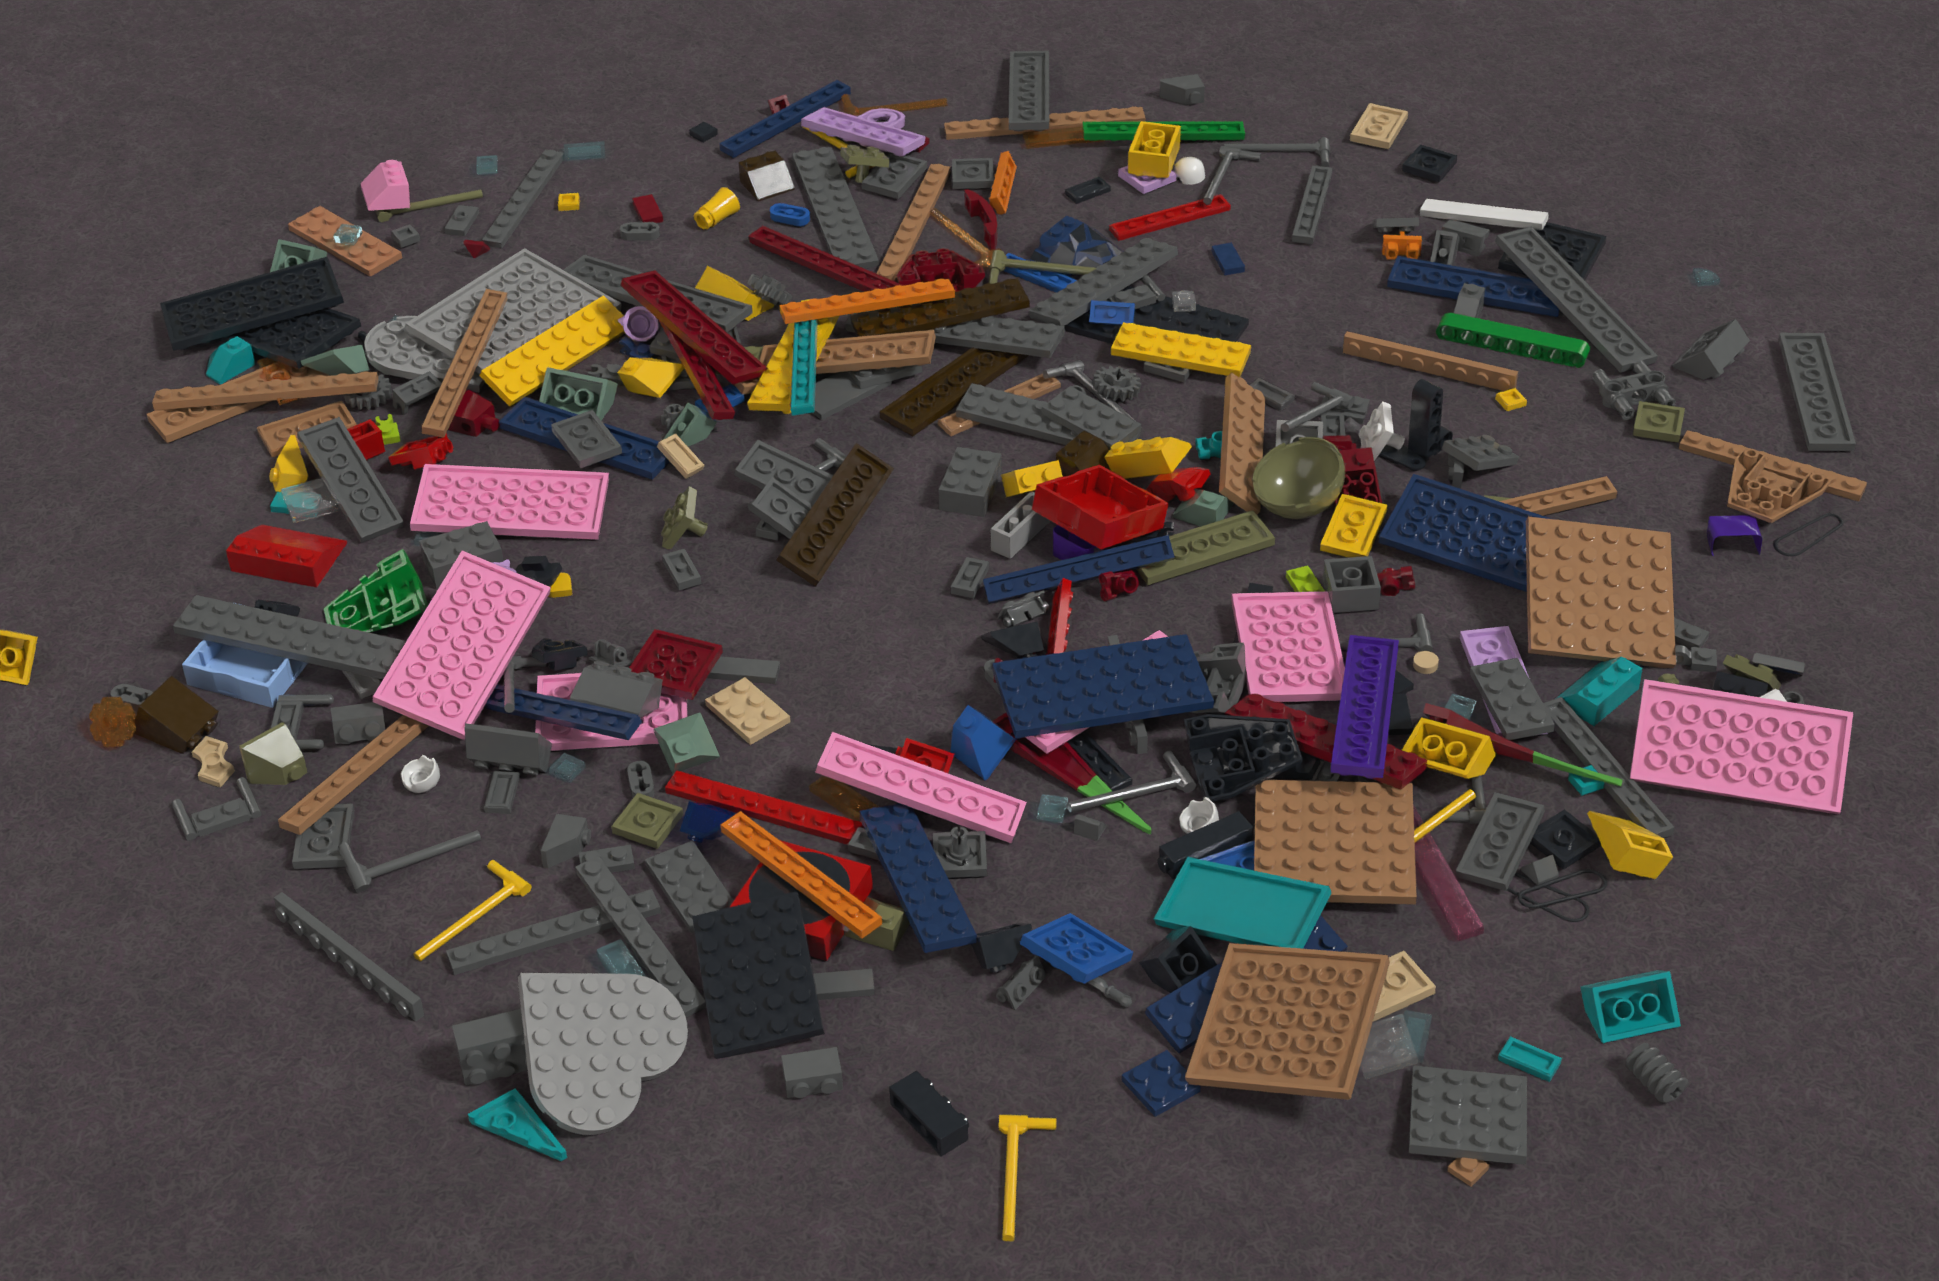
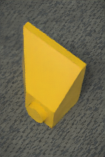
[617,357,684,398]
[0,629,38,685]

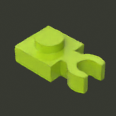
[375,414,401,445]

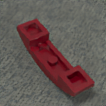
[964,189,997,251]

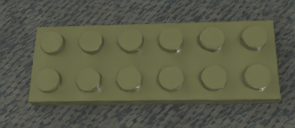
[1136,510,1275,585]

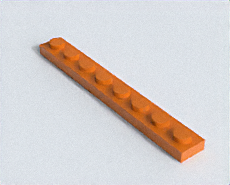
[780,279,955,324]
[721,811,882,938]

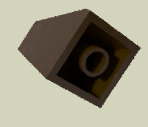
[132,676,219,754]

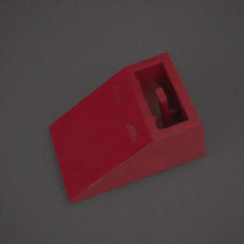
[1333,447,1382,509]

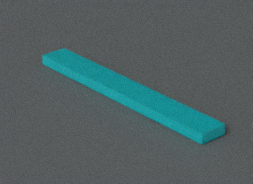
[791,319,818,416]

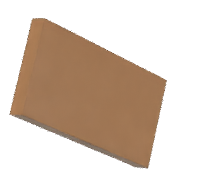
[257,401,357,457]

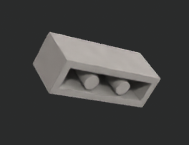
[991,491,1050,559]

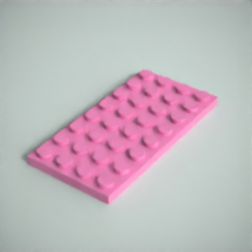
[410,464,609,540]
[373,551,551,740]
[1630,679,1853,814]

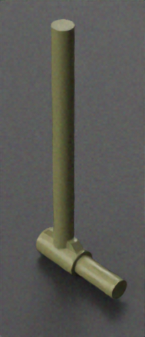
[375,190,483,222]
[988,250,1096,284]

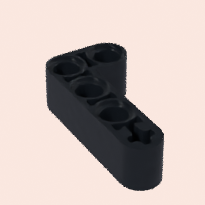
[1408,379,1453,461]

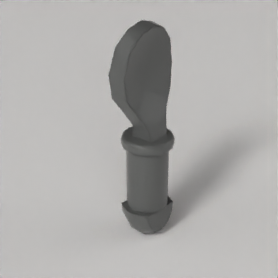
[1088,976,1132,1007]

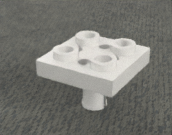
[1359,401,1405,461]

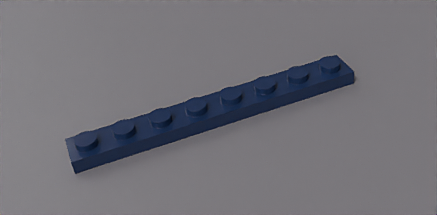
[719,80,851,158]
[983,535,1175,604]
[483,685,642,741]

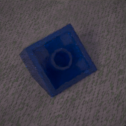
[680,801,755,843]

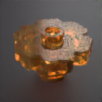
[89,696,136,747]

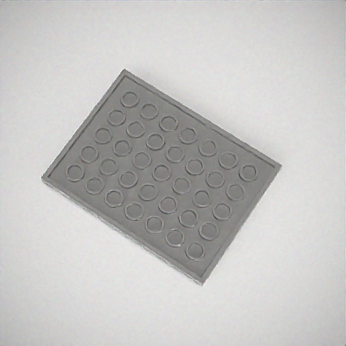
[406,248,621,374]

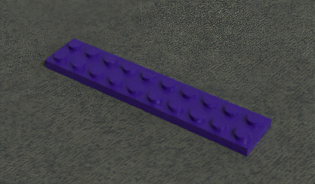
[1330,635,1399,779]

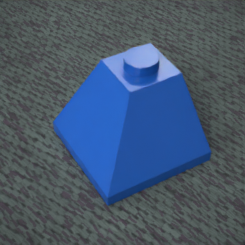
[950,705,1016,780]

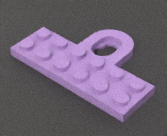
[801,107,925,156]

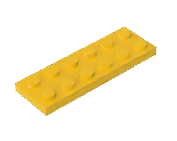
[1111,322,1251,377]

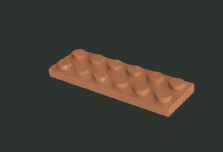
[288,206,402,277]

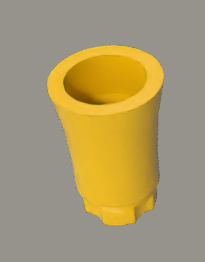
[694,187,740,229]

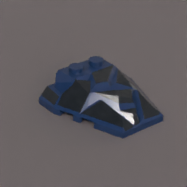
[1030,216,1124,277]

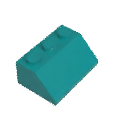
[1555,657,1643,726]
[1580,970,1681,1043]

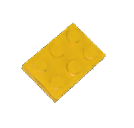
[1320,494,1387,558]

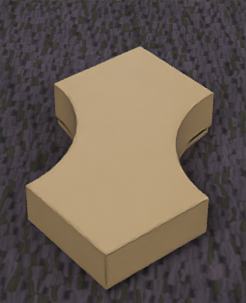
[192,736,235,787]

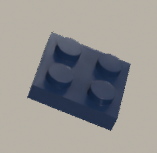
[1122,1050,1201,1117]

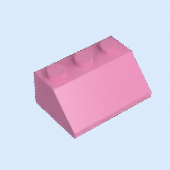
[361,160,410,211]

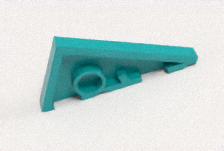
[468,1088,567,1161]

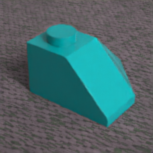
[206,336,255,385]

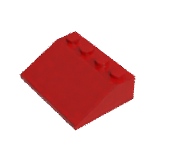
[226,525,347,588]

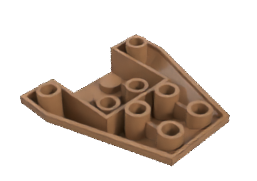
[1727,447,1832,523]

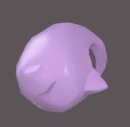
[618,306,661,342]

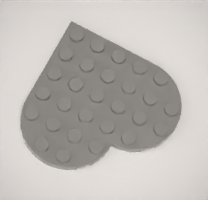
[365,316,485,393]
[518,973,688,1135]

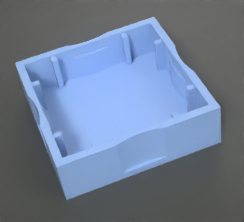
[182,603,308,708]

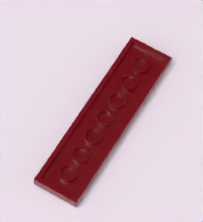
[620,270,767,384]
[1224,694,1427,790]

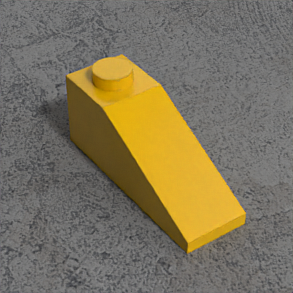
[270,435,308,494]

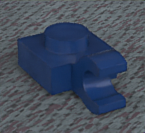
[619,337,659,359]

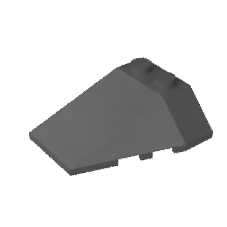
[1191,643,1246,715]

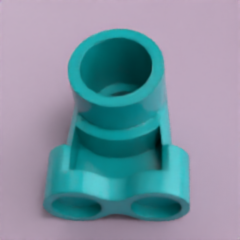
[1195,431,1223,460]

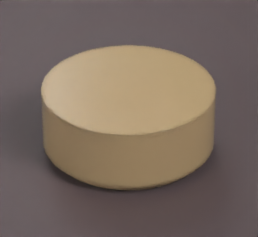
[1413,651,1439,674]

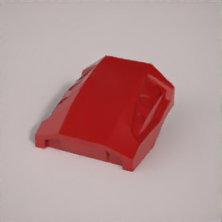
[1146,467,1211,502]

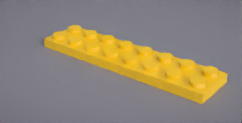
[479,295,625,407]
[747,299,840,411]

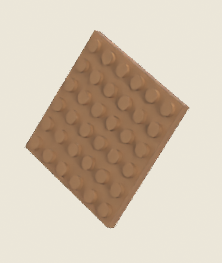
[1526,517,1676,668]
[1254,780,1416,904]
[1185,943,1390,1100]

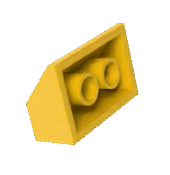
[695,266,774,321]
[1105,437,1192,479]
[1402,717,1495,779]

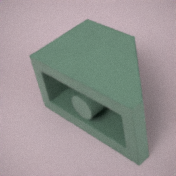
[663,403,717,447]

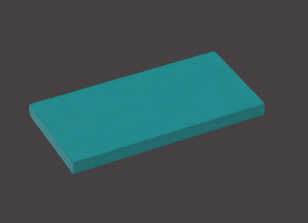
[1154,857,1332,949]

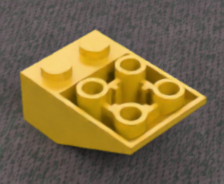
[1587,811,1673,879]

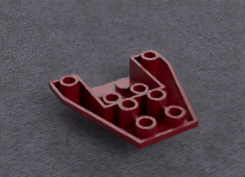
[897,248,985,292]

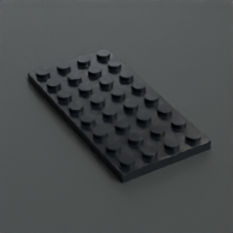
[160,256,344,351]
[1064,286,1249,344]

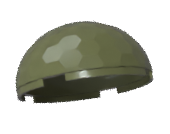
[1252,437,1345,519]

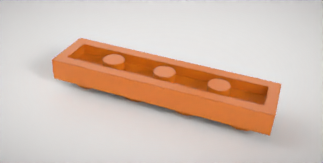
[989,151,1017,215]

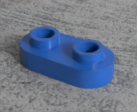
[770,203,810,226]

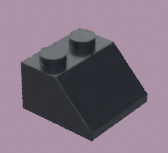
[1139,926,1217,993]

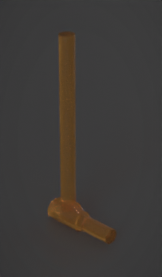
[841,94,947,117]
[930,208,1002,267]

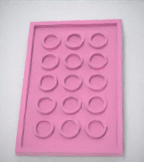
[1231,592,1345,702]
[535,673,687,751]

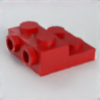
[388,434,453,469]
[895,738,954,773]

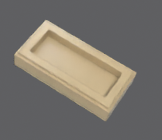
[657,434,705,479]

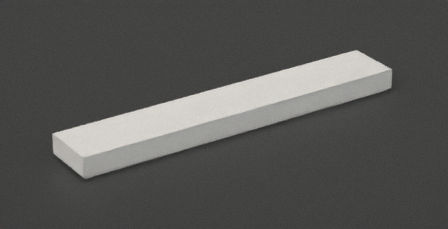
[1420,199,1548,230]

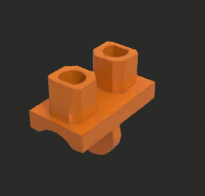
[1382,231,1422,260]

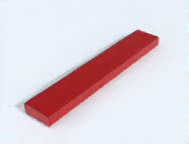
[1109,194,1231,241]

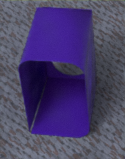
[1706,515,1763,556]
[1053,525,1103,560]

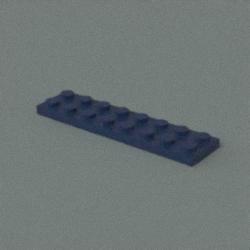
[1387,256,1560,317]
[499,397,670,480]
[860,803,977,953]
[1145,915,1348,1054]

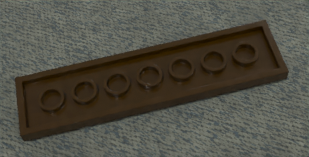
[850,278,1030,337]
[879,347,1029,436]
[776,443,894,587]

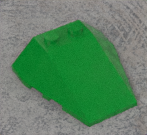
[324,549,428,633]

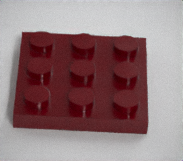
[629,629,723,700]

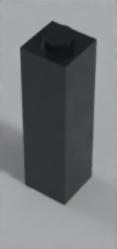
[1157,811,1253,880]

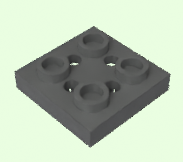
[933,826,987,878]

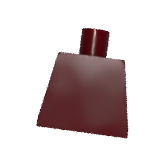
[448,390,500,437]

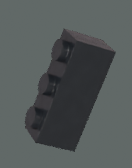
[889,1070,969,1157]

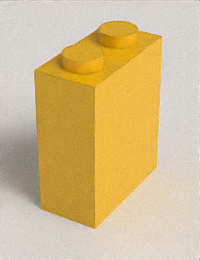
[1001,460,1063,497]

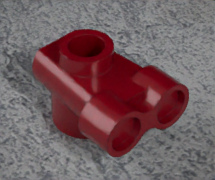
[1377,566,1415,596]
[1099,570,1139,601]

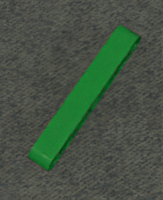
[1436,313,1590,368]

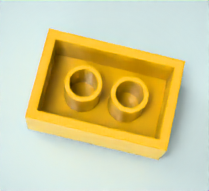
[1128,121,1181,178]

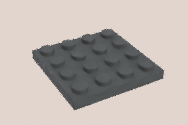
[1409,1066,1527,1165]

